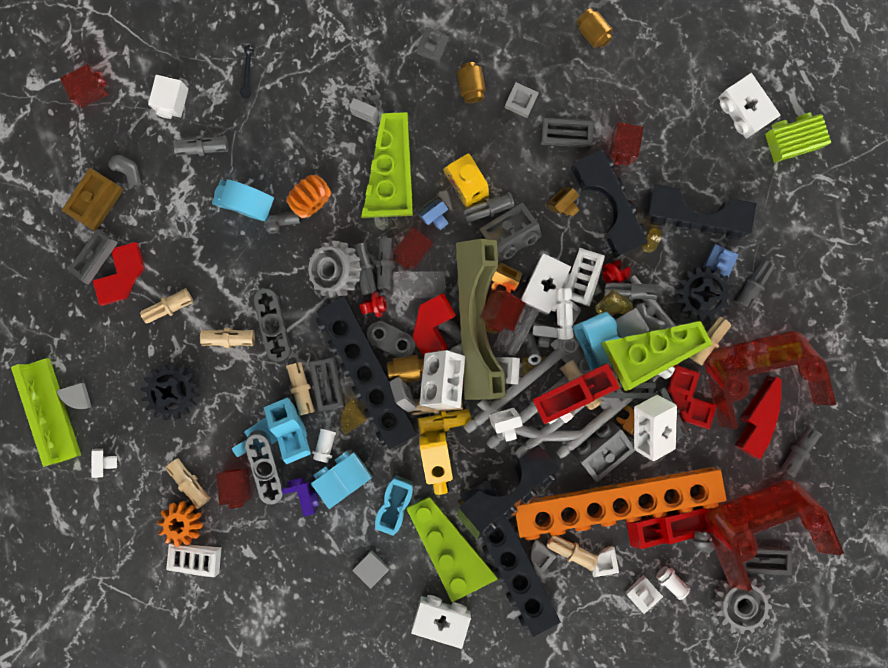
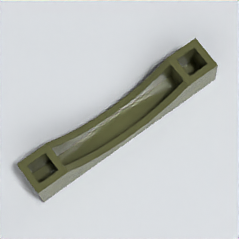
[456,239,506,400]

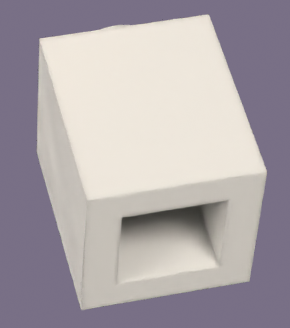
[148,75,188,119]

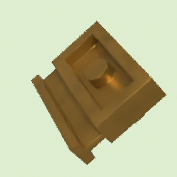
[61,167,124,231]

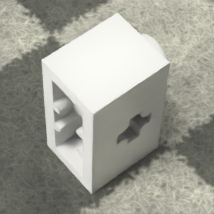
[718,73,780,139]
[519,254,571,315]
[634,395,677,461]
[411,595,471,649]

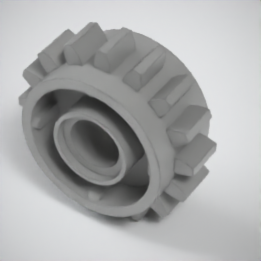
[308,241,362,298]
[711,574,772,634]

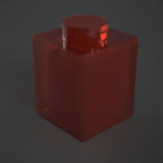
[60,64,108,108]
[609,122,644,165]
[394,227,433,270]
[480,290,526,333]
[216,468,251,509]

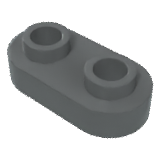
[367,321,416,358]

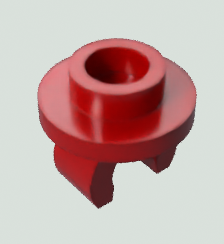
[602,260,631,283]
[359,292,387,317]

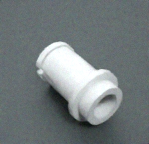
[312,429,336,463]
[656,566,691,600]

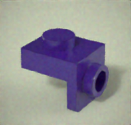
[281,478,320,517]

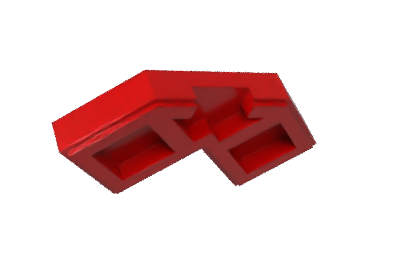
[93,242,145,306]
[413,292,456,358]
[666,365,717,430]

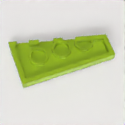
[361,112,413,218]
[601,321,713,391]
[406,496,498,602]

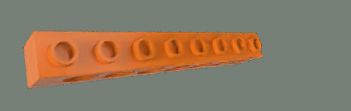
[514,467,727,540]

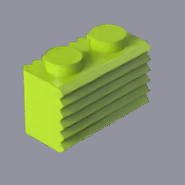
[765,112,831,163]

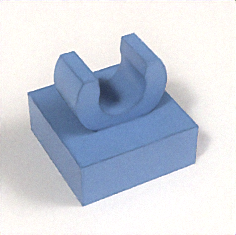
[417,199,448,230]
[702,244,738,277]

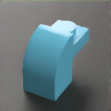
[212,179,274,221]
[263,398,311,464]

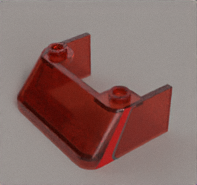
[704,331,837,429]
[705,480,844,591]

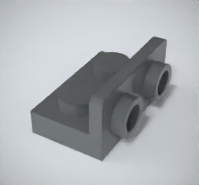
[479,202,542,262]
[571,420,635,483]

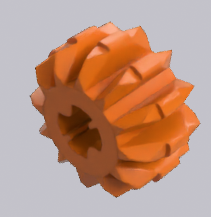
[286,174,331,218]
[156,501,203,547]

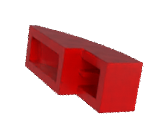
[533,362,621,424]
[734,376,781,459]
[626,507,713,549]

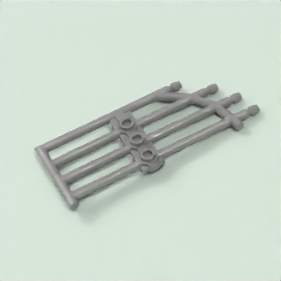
[464,275,676,459]

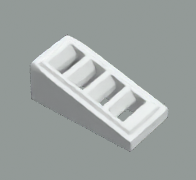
[566,248,605,307]
[166,543,222,577]

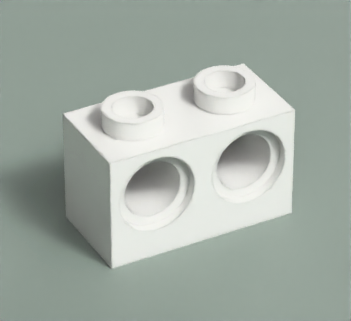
[419,350,465,410]

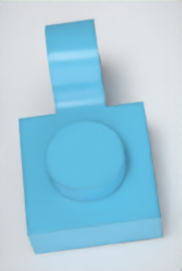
[232,418,278,457]

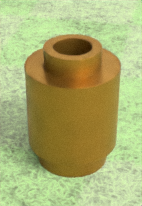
[576,8,613,48]
[457,62,486,103]
[387,355,424,383]

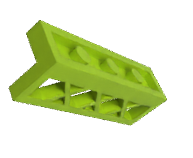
[11,358,81,467]

